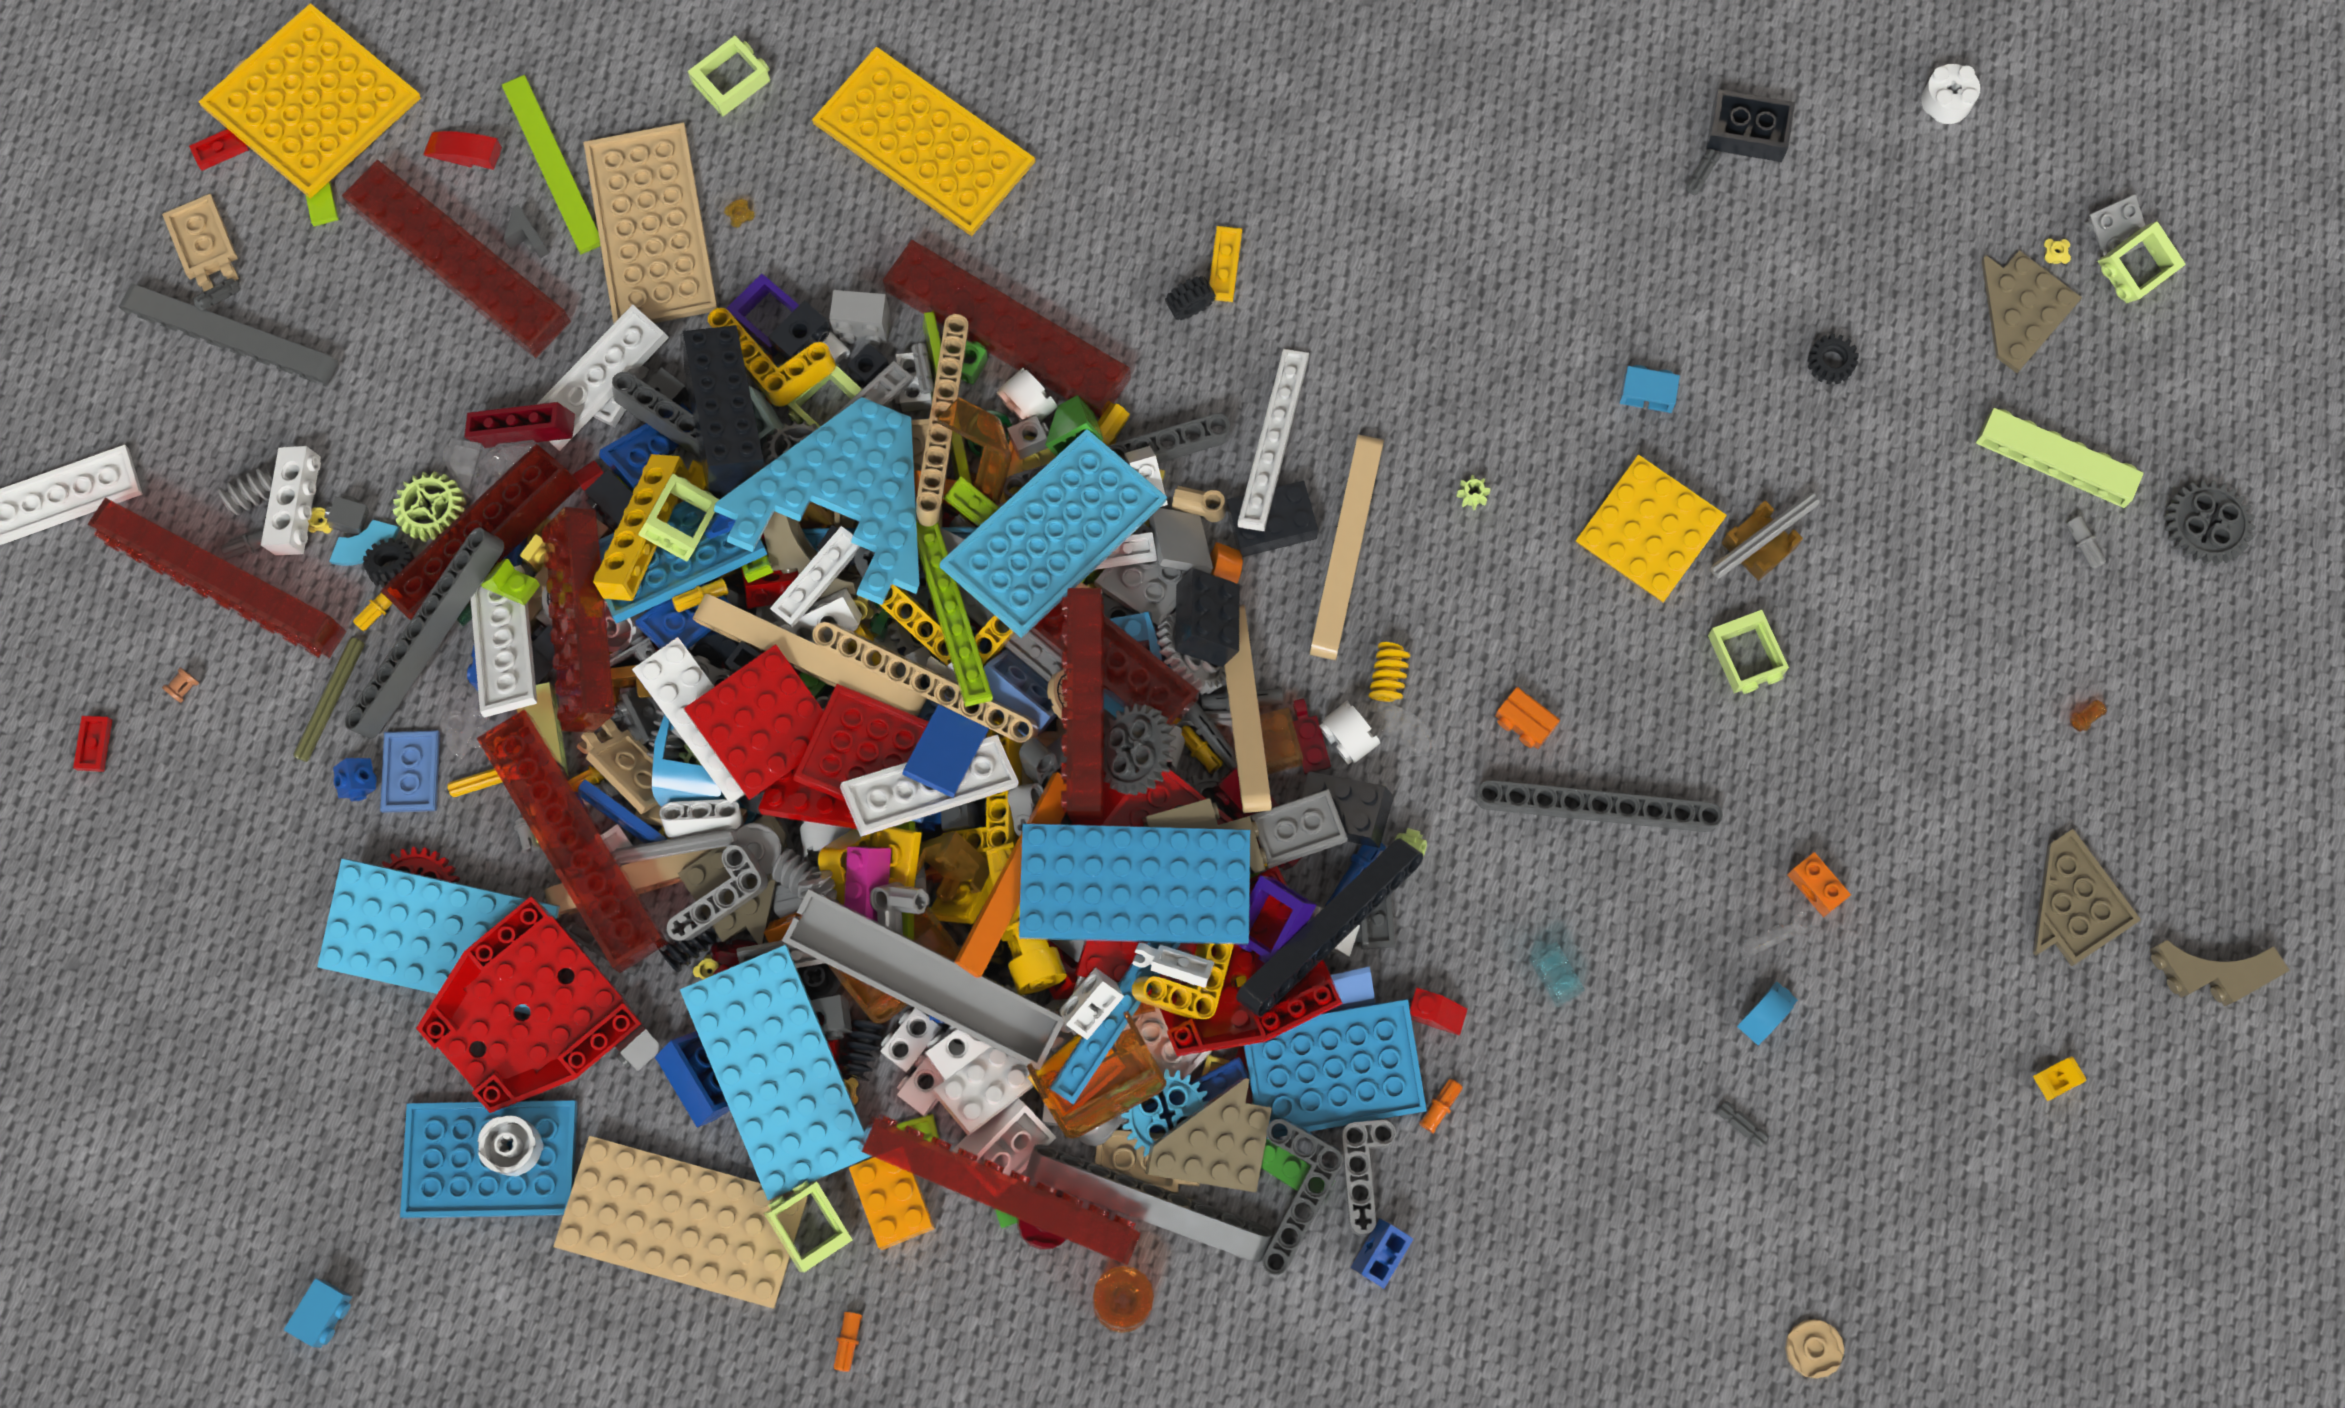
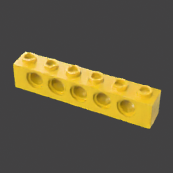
[593,454,689,601]

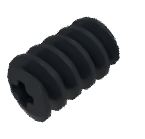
[658,913,718,972]
[837,1019,886,1082]

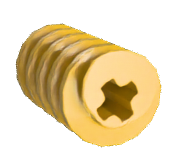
[1369,642,1411,702]

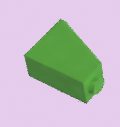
[1045,395,1103,456]

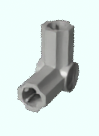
[870,882,929,935]

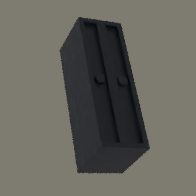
[683,325,763,500]

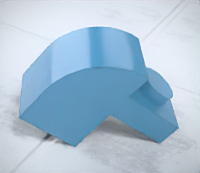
[1737,981,1798,1045]

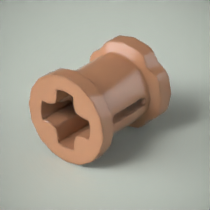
[162,667,199,703]

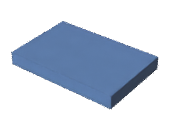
[380,730,440,813]

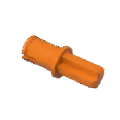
[1419,1079,1463,1134]
[834,1312,862,1372]

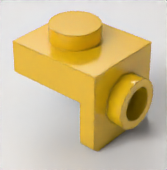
[2033,1056,2086,1101]

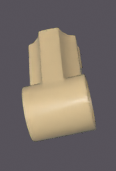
[1172,486,1226,522]

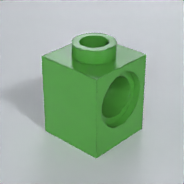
[961,341,988,385]

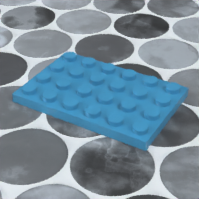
[584,501,767,624]
[1244,999,1427,1139]
[400,1100,578,1218]

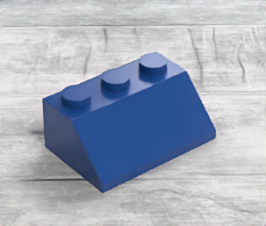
[655,1031,730,1128]

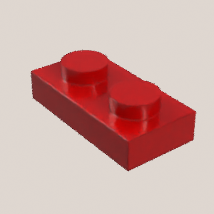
[189,129,249,171]
[73,716,112,772]

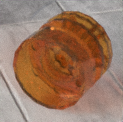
[1092,1266,1154,1333]

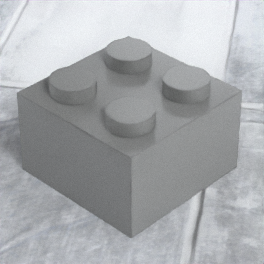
[829,290,891,346]

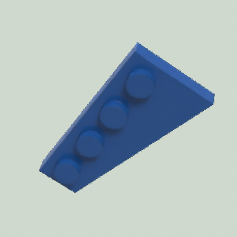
[599,403,693,492]

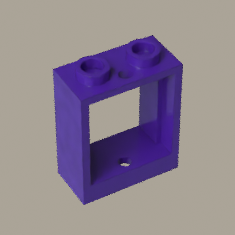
[726,273,804,357]
[1237,875,1317,963]

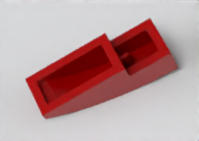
[423,131,502,170]

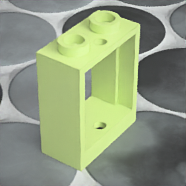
[688,35,770,117]
[2098,221,2186,303]
[787,365,862,428]
[638,473,719,562]
[1708,610,1789,694]
[764,1180,852,1272]

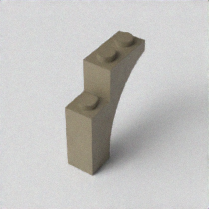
[764,511,862,602]
[1142,798,1267,874]
[2150,940,2290,1007]

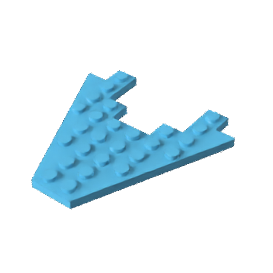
[714,397,919,605]

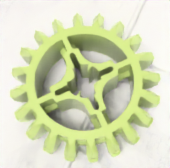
[393,471,466,542]

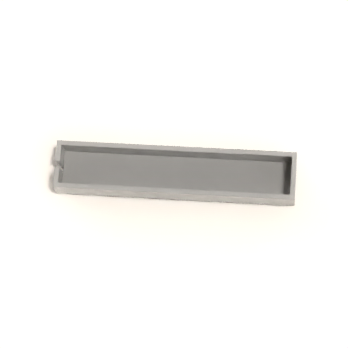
[782,888,1064,1070]

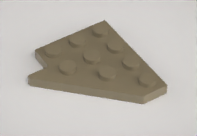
[1981,250,2082,373]
[677,815,787,945]
[2033,829,2141,966]
[1145,1077,1272,1192]

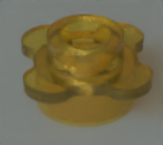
[724,199,755,228]

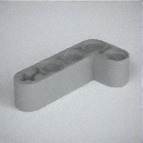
[667,845,768,940]
[1341,1120,1396,1236]

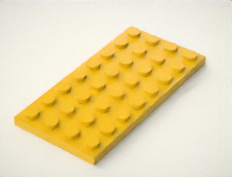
[812,46,1035,237]

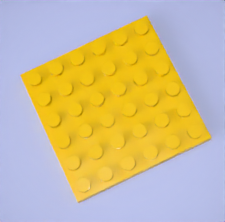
[199,3,421,199]

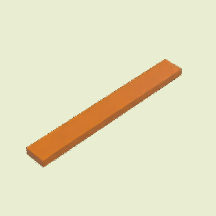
[954,772,1078,978]

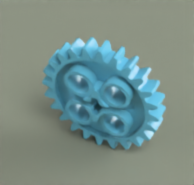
[1121,1069,1209,1157]

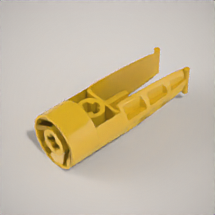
[986,842,1067,995]

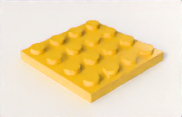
[1575,455,1727,603]

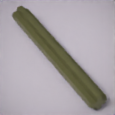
[293,637,364,762]

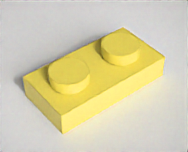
[520,534,555,573]

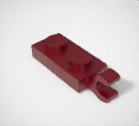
[1290,698,1331,775]

